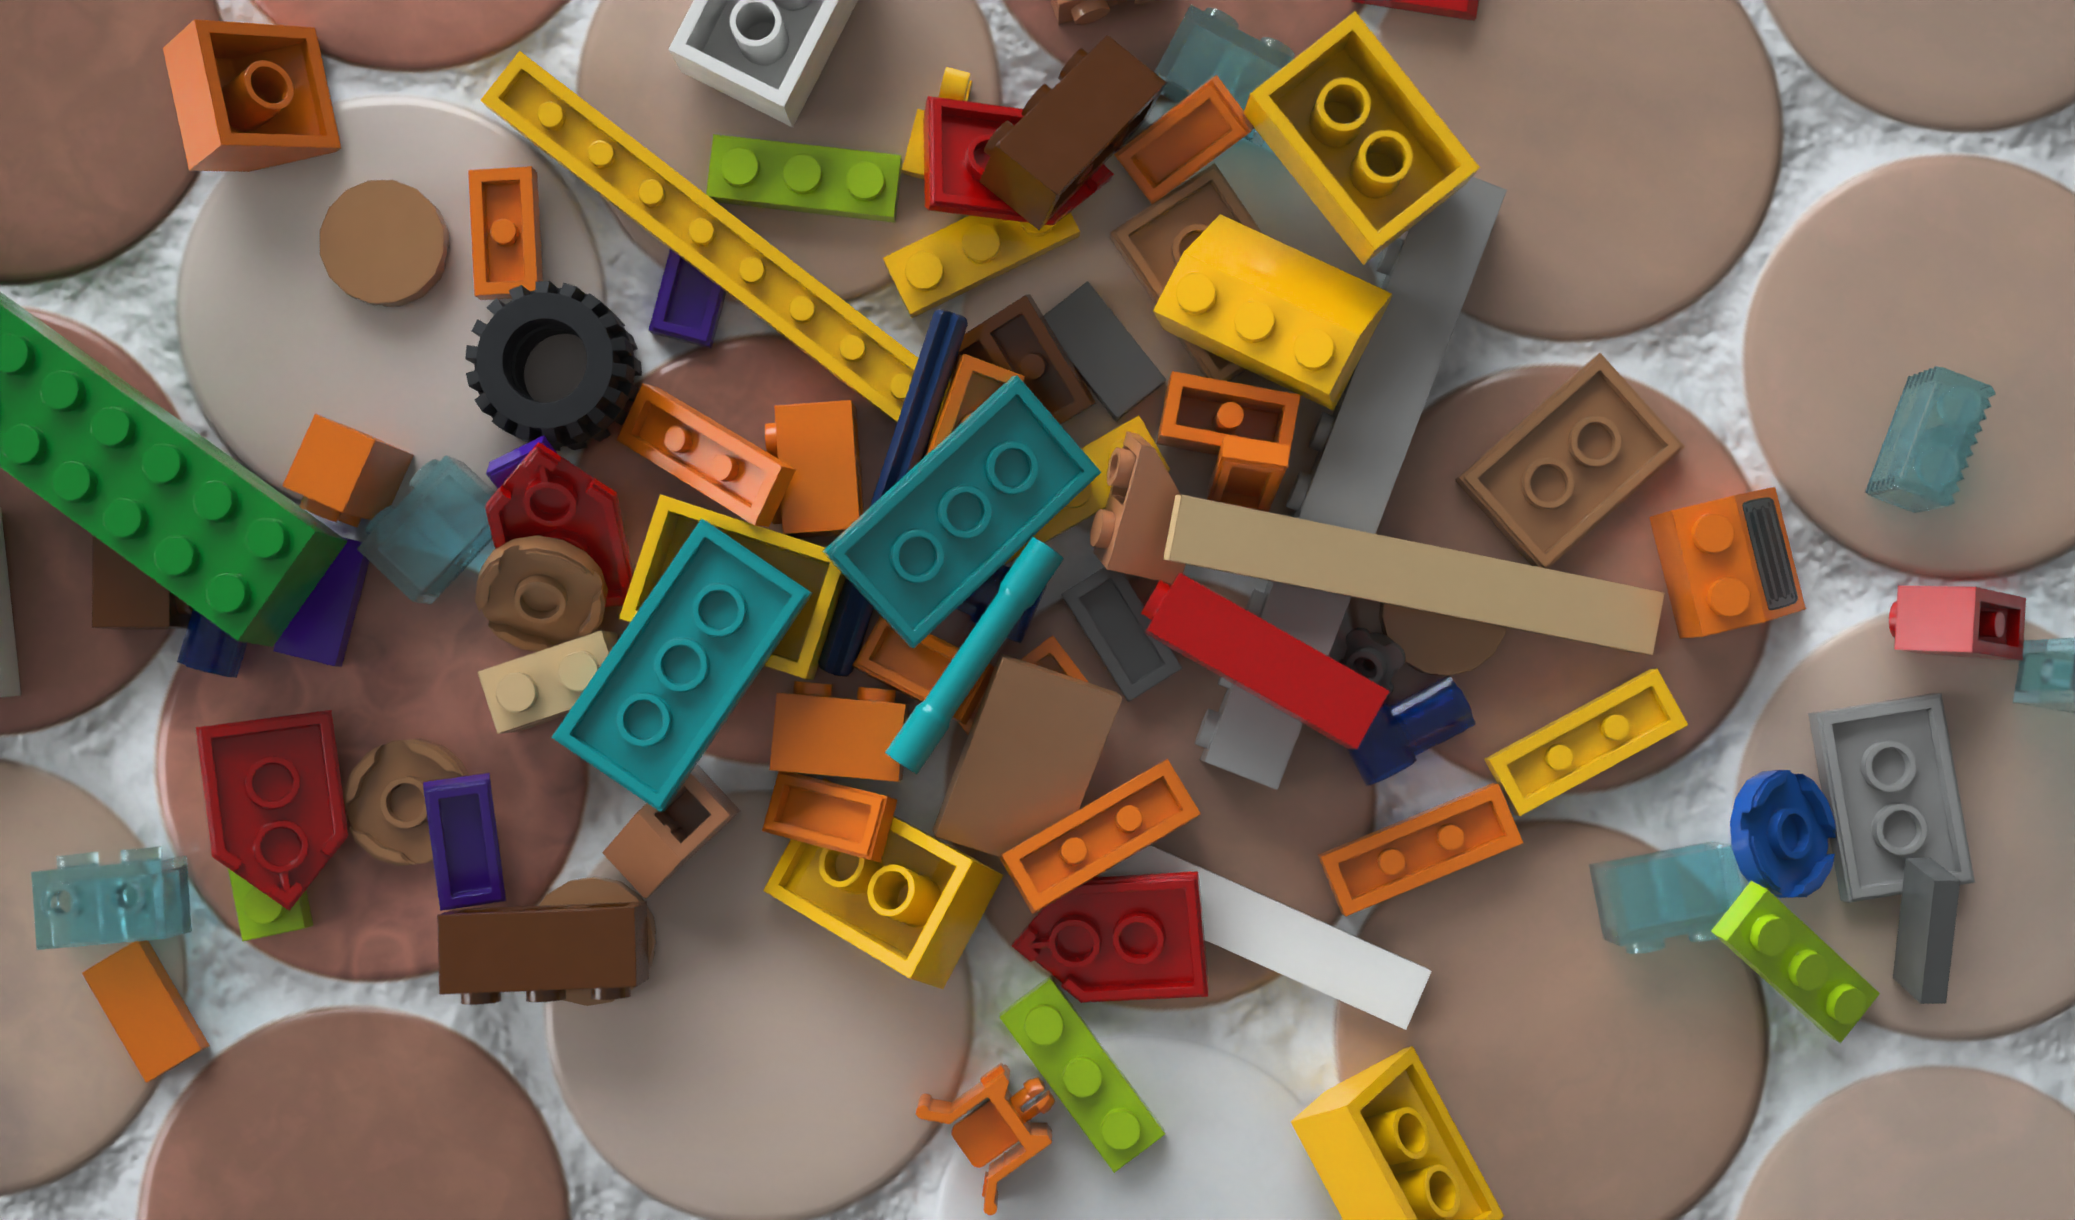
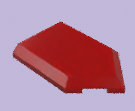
[923,96,1114,226]
[485,442,634,607]
[195,710,348,911]
[1012,871,1209,1003]

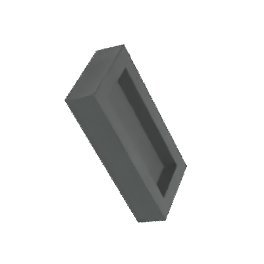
[1044,281,1166,421]
[1061,567,1182,702]
[1893,858,1960,1004]

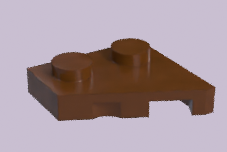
[950,294,1096,425]

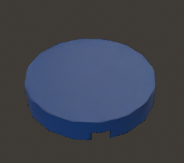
[1730,770,1836,898]

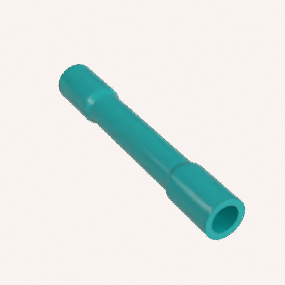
[885,537,1064,774]

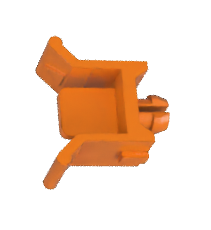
[916,1063,1055,1215]

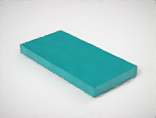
[822,375,1101,649]
[551,519,813,812]

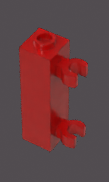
[1141,573,1389,749]

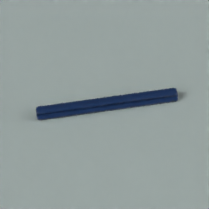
[818,309,968,677]

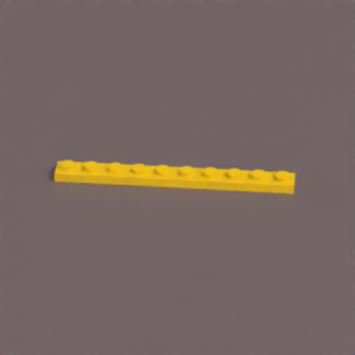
[480,51,950,447]

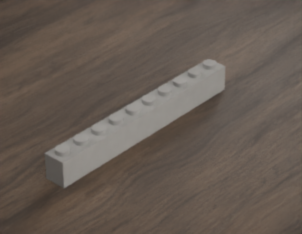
[1195,177,1507,790]

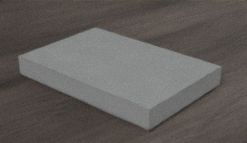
[1808,693,1975,903]

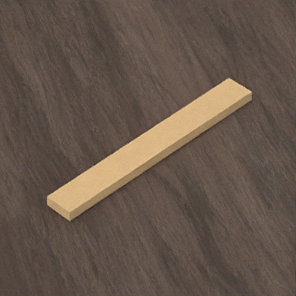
[1163,495,1665,655]

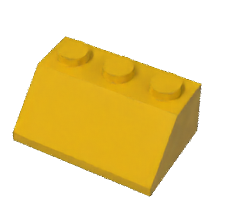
[1153,214,1393,411]
[1290,1046,1504,1220]

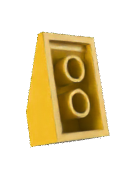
[763,778,1004,989]

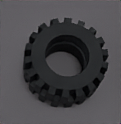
[465,281,642,451]

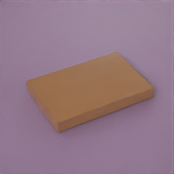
[1110,163,1263,382]
[1455,353,1685,569]
[932,653,1123,857]

